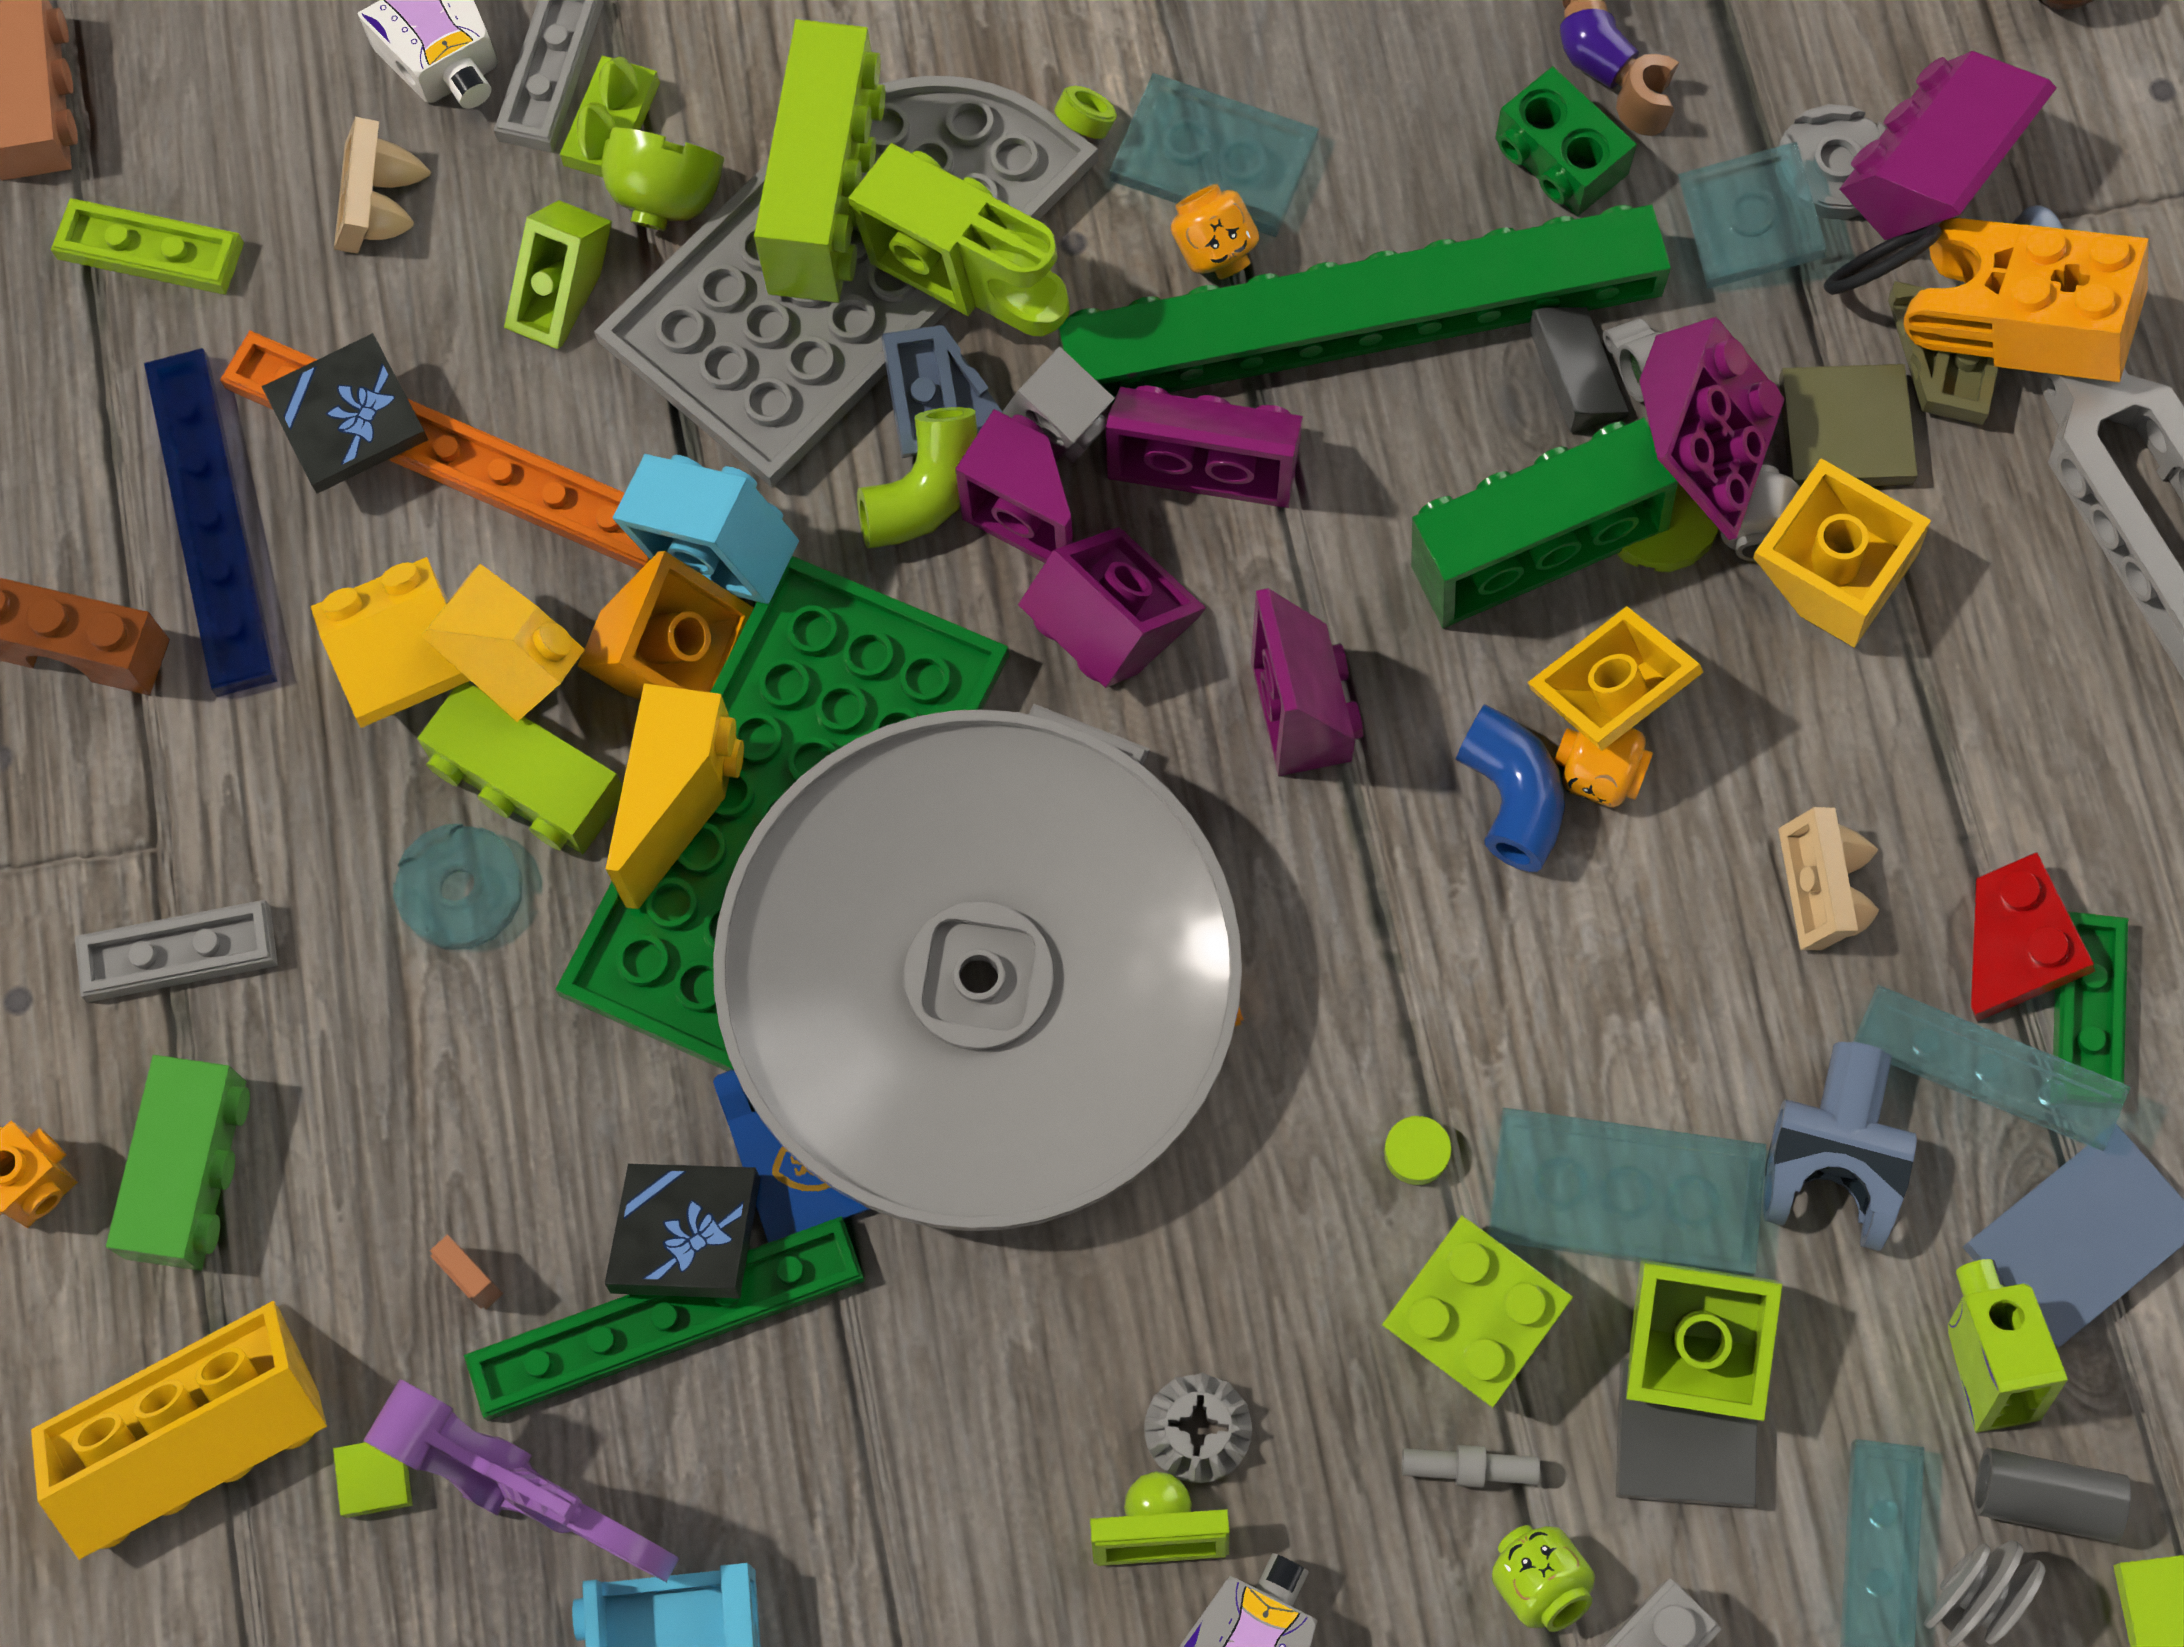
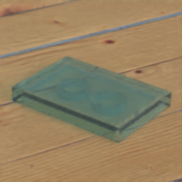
[1110,73,1319,237]

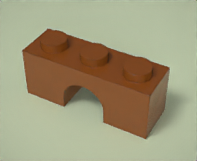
[0,578,170,696]

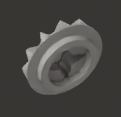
[1144,1372,1252,1483]

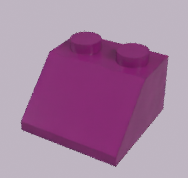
[955,409,1073,563]
[1018,527,1206,688]

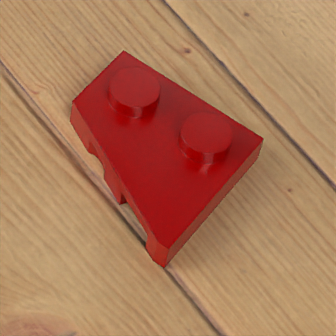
[1971,852,2095,1022]

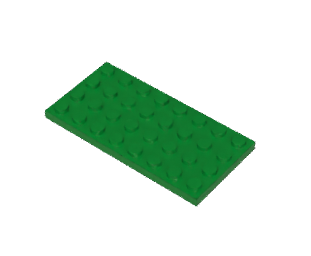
[555,556,1009,1071]

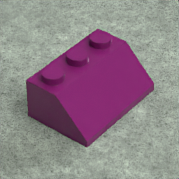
[1839,51,2057,240]
[1106,386,1303,508]

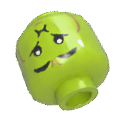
[1492,1525,1595,1632]

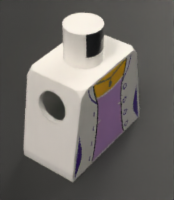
[357,0,498,109]

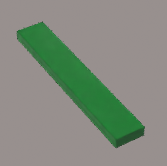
[464,1216,865,1421]

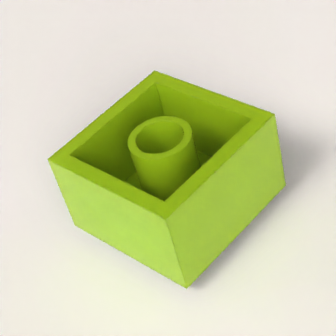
[1382,1215,1573,1408]

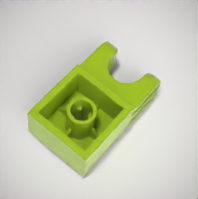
[848,143,1070,337]

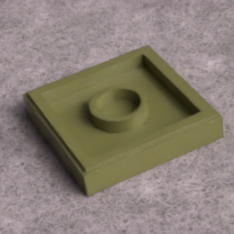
[1779,364,1918,487]

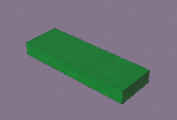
[2051,911,2128,1111]

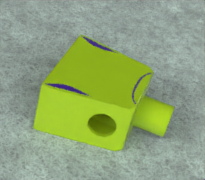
[1948,1259,2068,1433]

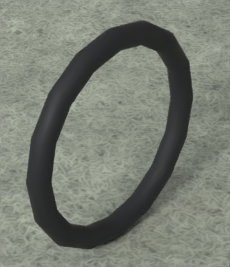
[1823,224,1942,295]

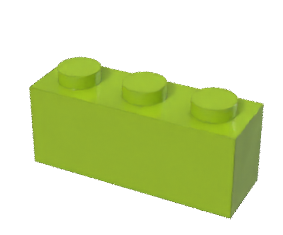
[417,682,623,855]

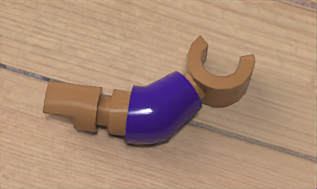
[1560,0,1679,136]

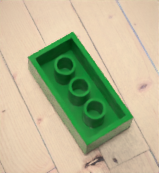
[1411,417,1678,629]

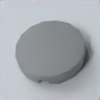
[1775,104,1886,220]

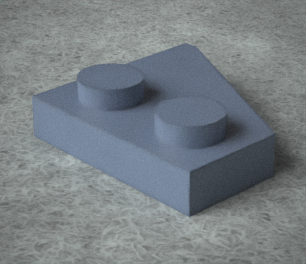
[881,325,1003,458]

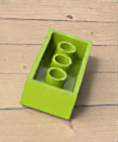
[754,19,886,303]

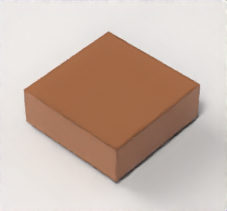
[430,1234,504,1310]

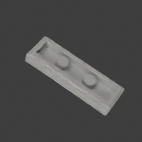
[493,0,604,153]
[75,900,278,1002]

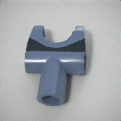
[1763,1042,1917,1251]

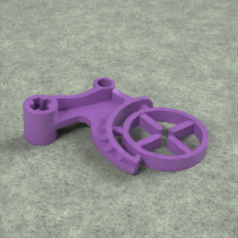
[363,1379,679,1583]

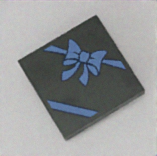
[262,333,428,494]
[605,1164,760,1298]

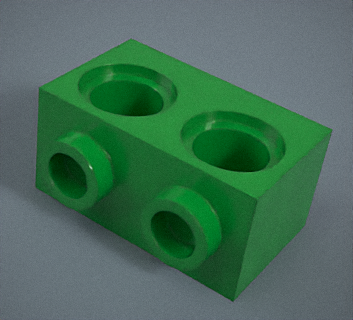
[1495,66,1637,217]

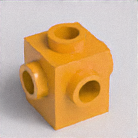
[0,1120,78,1228]

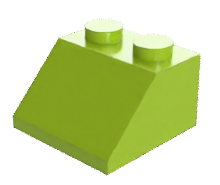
[1626,1259,1782,1421]

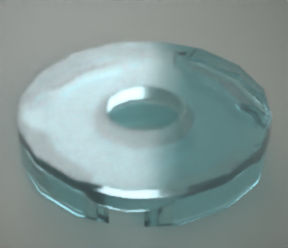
[393,824,523,950]

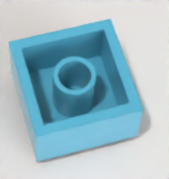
[612,454,799,604]

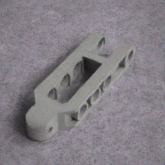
[2041,368,2184,680]

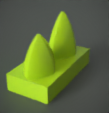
[560,55,660,177]

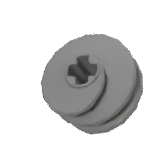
[1923,1540,2046,1647]

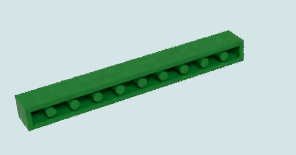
[1058,204,1671,404]

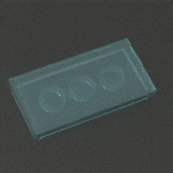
[1488,1107,1767,1277]

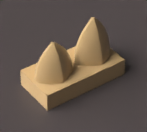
[334,116,431,254]
[1778,807,1879,950]

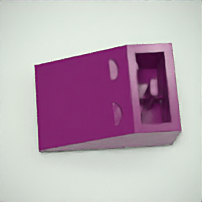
[1639,316,1785,540]

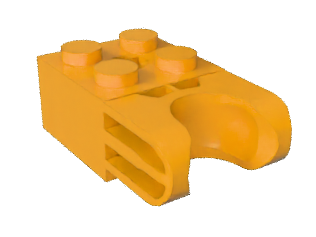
[1903,218,2149,382]

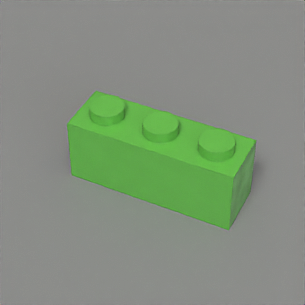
[106,1054,250,1271]

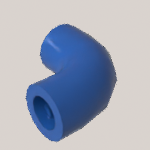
[1455,704,1565,872]

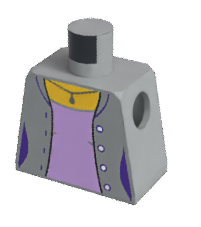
[1179,1553,1317,1647]

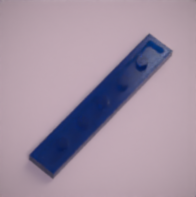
[144,348,278,697]

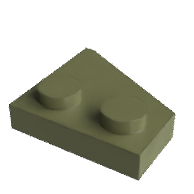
[1888,281,1998,425]

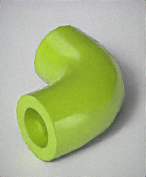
[857,407,978,548]

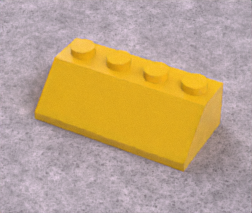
[31,1300,327,1560]

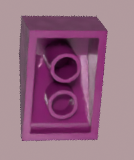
[1251,588,1363,777]

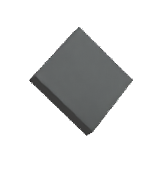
[1616,1359,1757,1508]

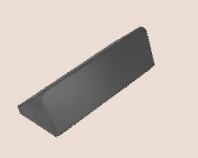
[1529,307,1629,433]

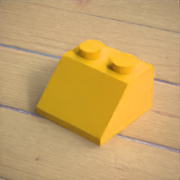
[1753,458,1931,648]
[310,557,470,728]

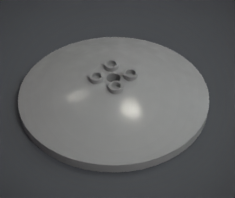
[713,709,1242,1231]

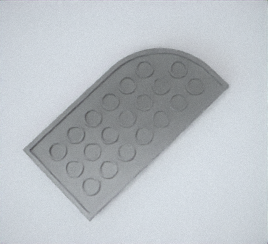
[594,76,1098,488]

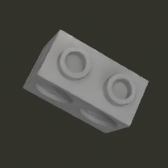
[1002,346,1115,463]

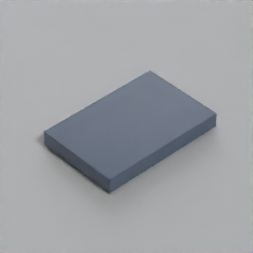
[1963,1123,2184,1349]

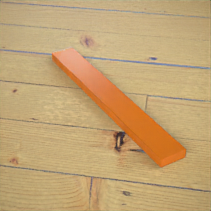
[220,330,650,570]

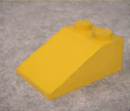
[606,683,744,909]

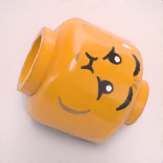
[1171,184,1259,279]
[1554,728,1653,808]

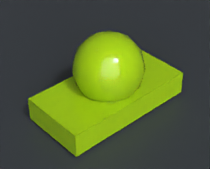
[1090,1471,1229,1566]

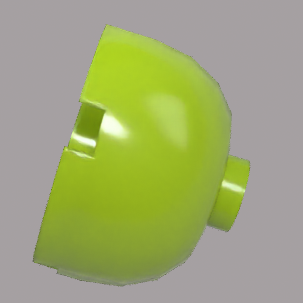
[602,127,724,231]

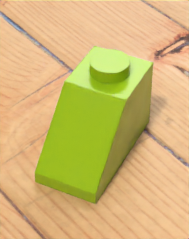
[504,200,612,349]

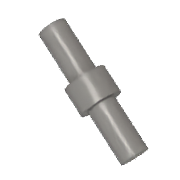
[1401,1445,1540,1488]

